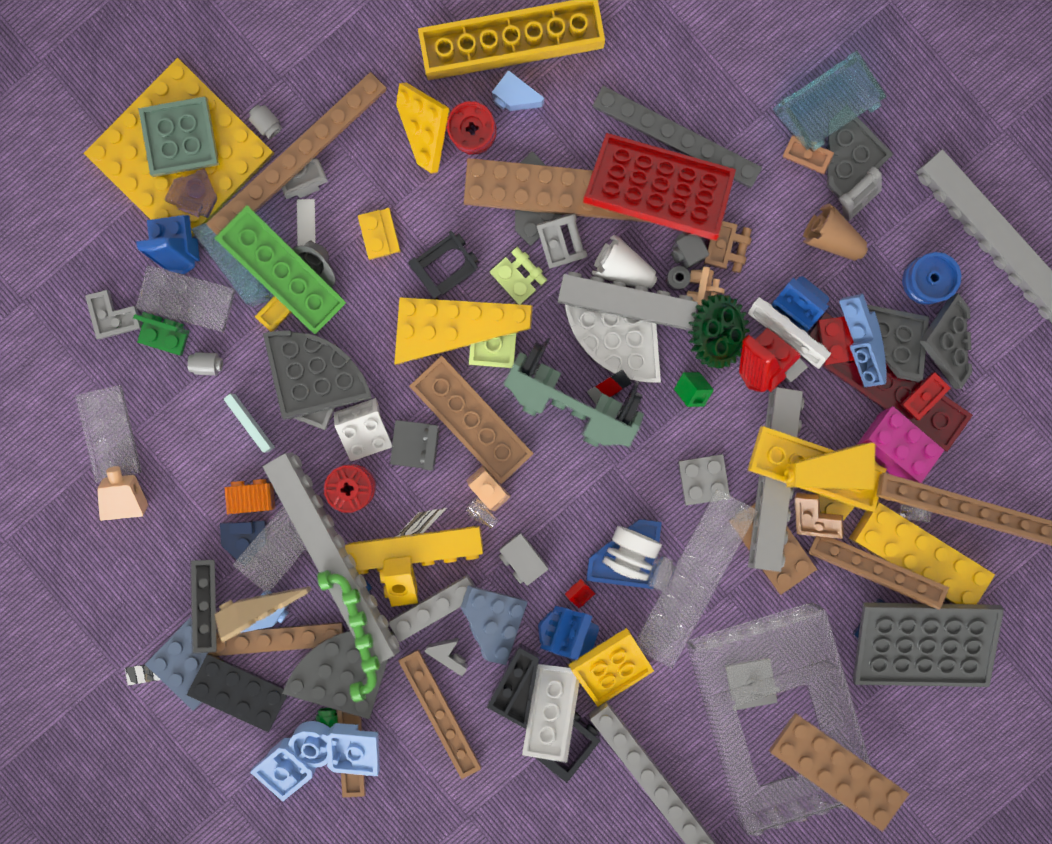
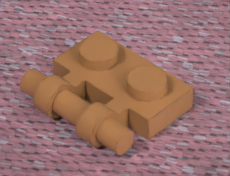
[703,221,752,273]

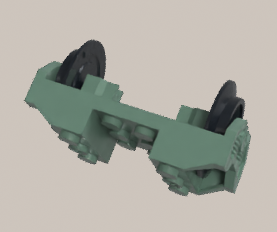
[503,338,644,447]

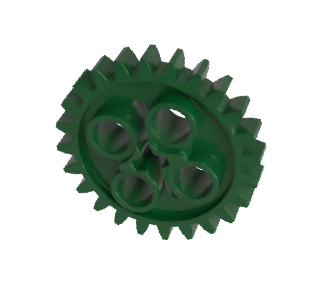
[688,295,750,368]

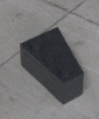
[486,643,539,729]

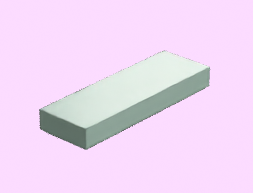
[224,394,275,453]

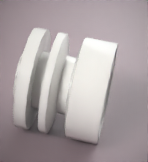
[603,526,662,581]

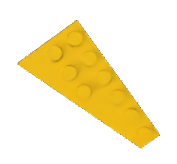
[394,298,533,365]

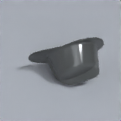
[293,240,336,288]

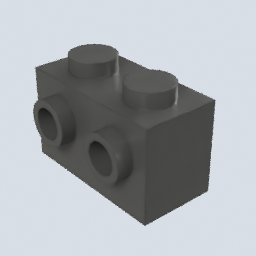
[671,232,710,269]

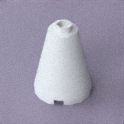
[592,235,657,289]

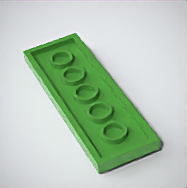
[214,205,346,334]

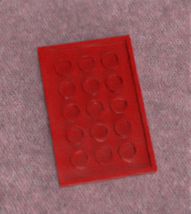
[583,133,736,241]

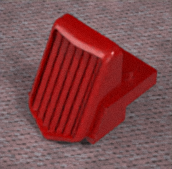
[739,328,801,392]

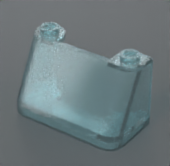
[773,50,887,151]

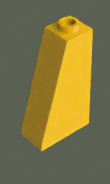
[784,443,875,490]

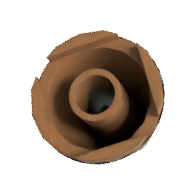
[803,204,868,261]

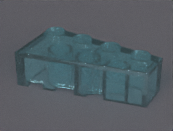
[191,223,273,307]

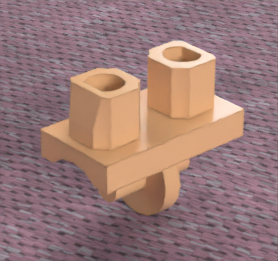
[687,267,725,305]

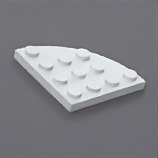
[565,305,661,383]

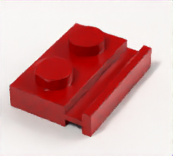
[817,316,854,365]

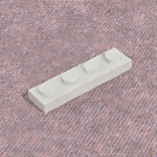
[748,297,831,369]

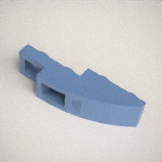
[839,294,886,387]

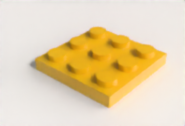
[569,628,654,707]

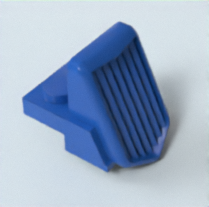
[136,215,200,274]
[771,276,829,332]
[538,606,599,660]

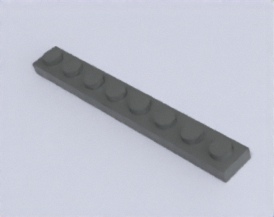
[592,86,762,189]

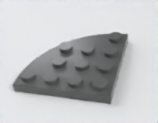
[263,331,372,420]
[282,630,396,719]

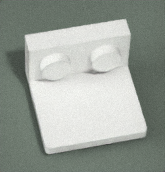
[334,398,392,461]

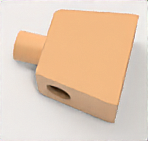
[98,466,148,521]
[466,466,511,512]

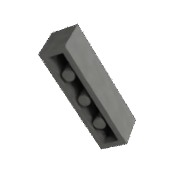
[190,560,217,654]

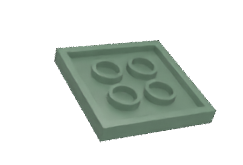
[138,96,219,177]

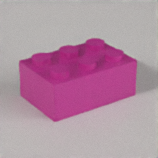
[857,406,944,483]

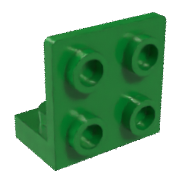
[133,312,190,356]

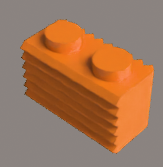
[224,479,276,514]

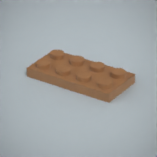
[729,502,817,595]

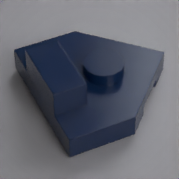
[220,520,267,567]

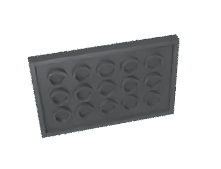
[853,602,1004,687]

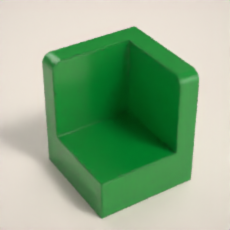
[674,372,714,407]

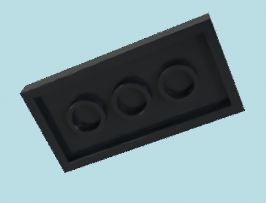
[187,653,287,732]

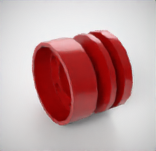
[447,101,497,155]
[324,464,376,513]

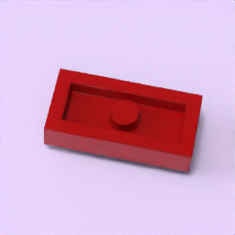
[900,372,951,421]

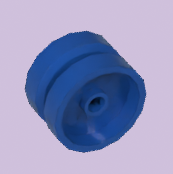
[902,252,962,305]

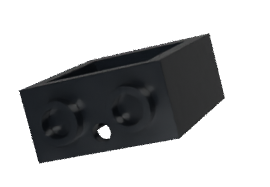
[536,711,601,783]

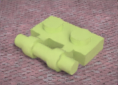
[490,247,547,305]

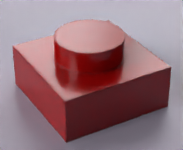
[565,579,595,609]

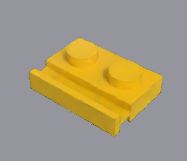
[358,208,401,260]

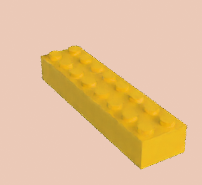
[418,0,605,81]

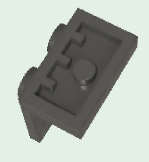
[390,420,440,471]

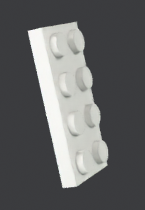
[522,664,579,762]

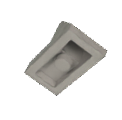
[424,638,468,676]

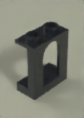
[408,230,479,300]

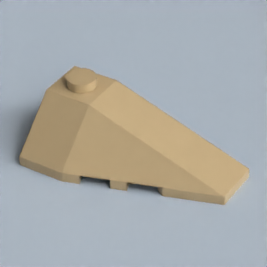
[215,586,312,642]

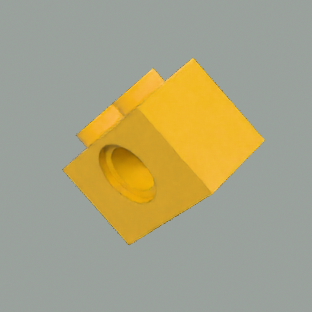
[380,557,418,607]

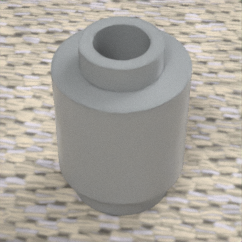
[249,105,282,139]
[188,352,223,376]

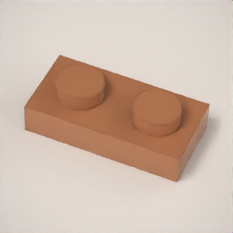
[783,135,834,175]

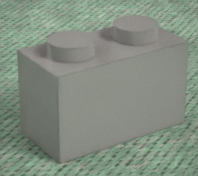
[499,532,548,586]

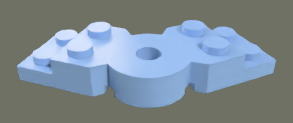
[250,721,380,801]

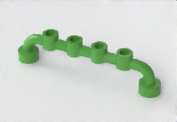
[317,570,380,702]

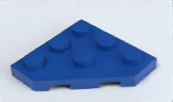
[586,519,662,589]

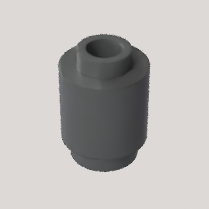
[666,266,691,291]

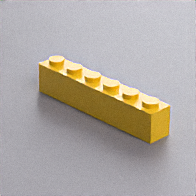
[345,525,484,575]

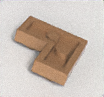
[795,493,844,539]

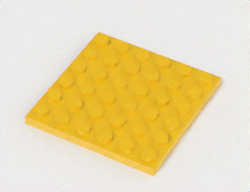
[84,58,275,237]

